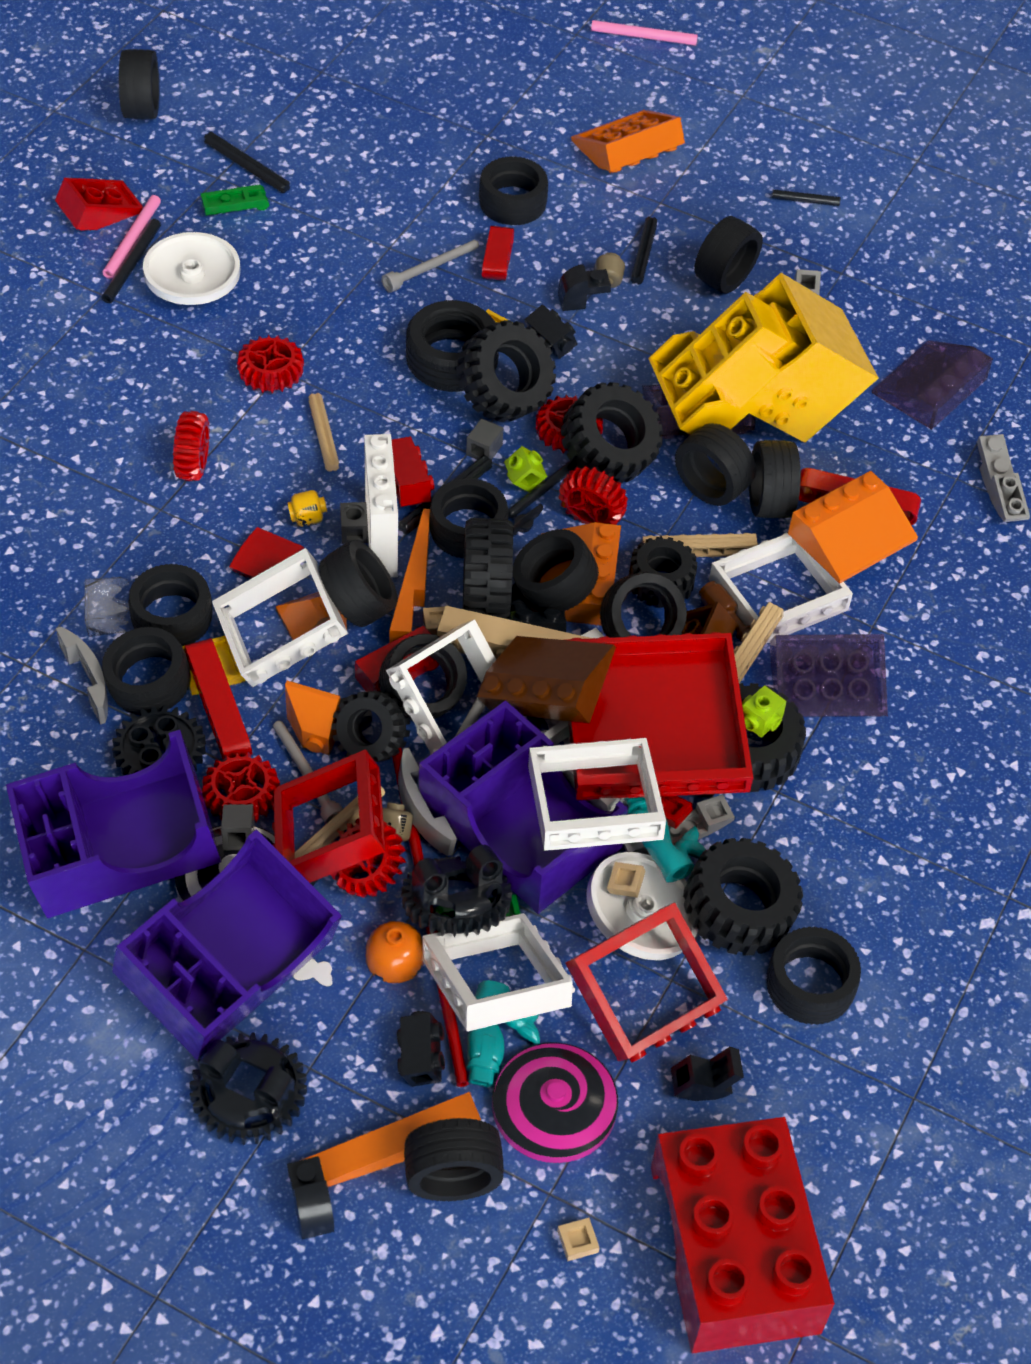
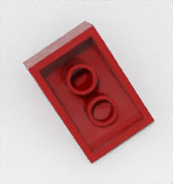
[55,178,144,231]

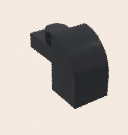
[558,264,611,311]
[670,1046,744,1101]
[287,1156,334,1240]

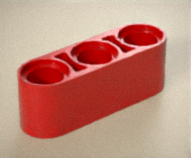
[482,226,514,281]

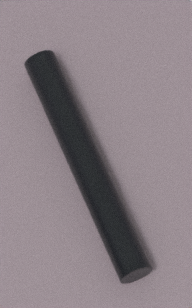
[772,189,841,206]

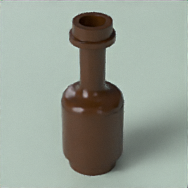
[699,581,751,640]

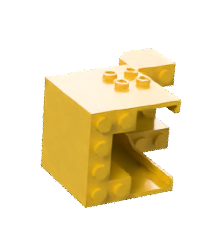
[648,273,879,443]

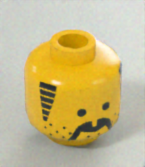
[287,490,327,527]

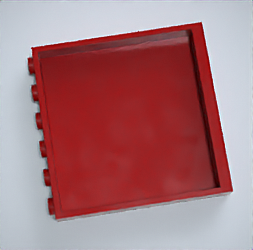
[565,632,753,800]

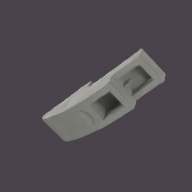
[977,434,1030,522]

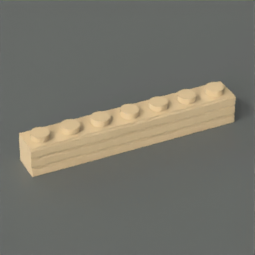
[642,533,758,557]
[734,602,784,684]

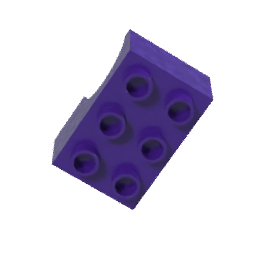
[419,700,628,914]
[6,730,222,919]
[112,829,342,1060]

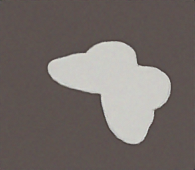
[293,959,332,986]

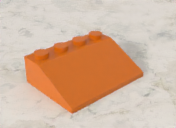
[571,110,685,173]
[788,471,918,584]
[530,522,621,626]

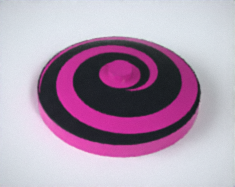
[492,1042,618,1163]

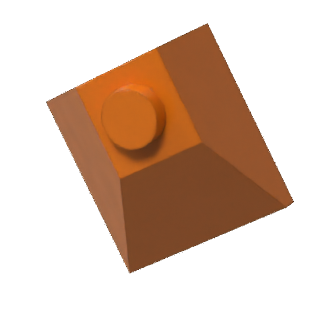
[276,591,347,640]
[285,680,341,755]

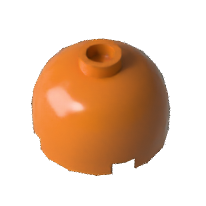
[366,921,424,983]

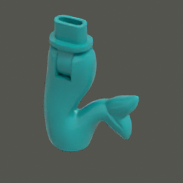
[624,797,706,883]
[466,980,540,1087]

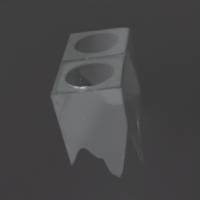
[85,577,129,637]

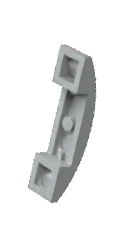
[56,627,108,725]
[398,747,457,856]
[623,794,735,854]

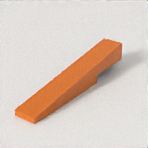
[389,509,430,643]
[302,1092,481,1187]

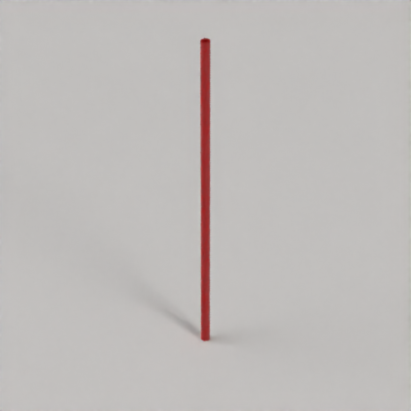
[392,748,469,1087]

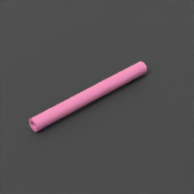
[591,20,698,46]
[103,195,161,279]

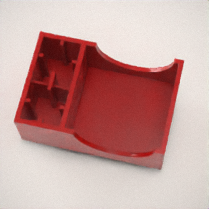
[651,1117,835,1354]

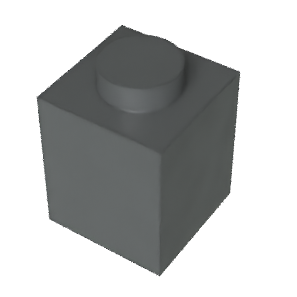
[466,418,504,460]
[221,804,255,850]

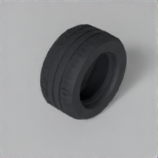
[406,300,499,392]

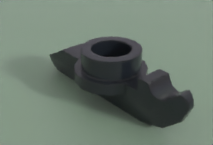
[513,504,543,536]

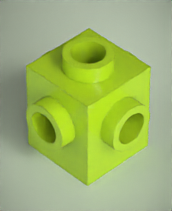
[504,446,547,492]
[742,685,787,738]

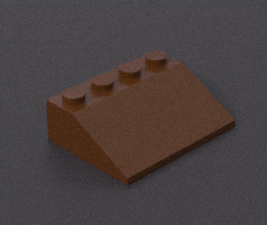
[477,636,616,724]

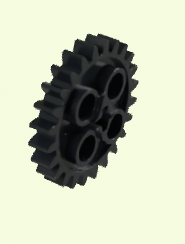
[112,705,206,775]

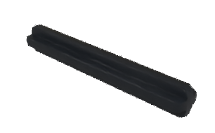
[631,216,658,285]

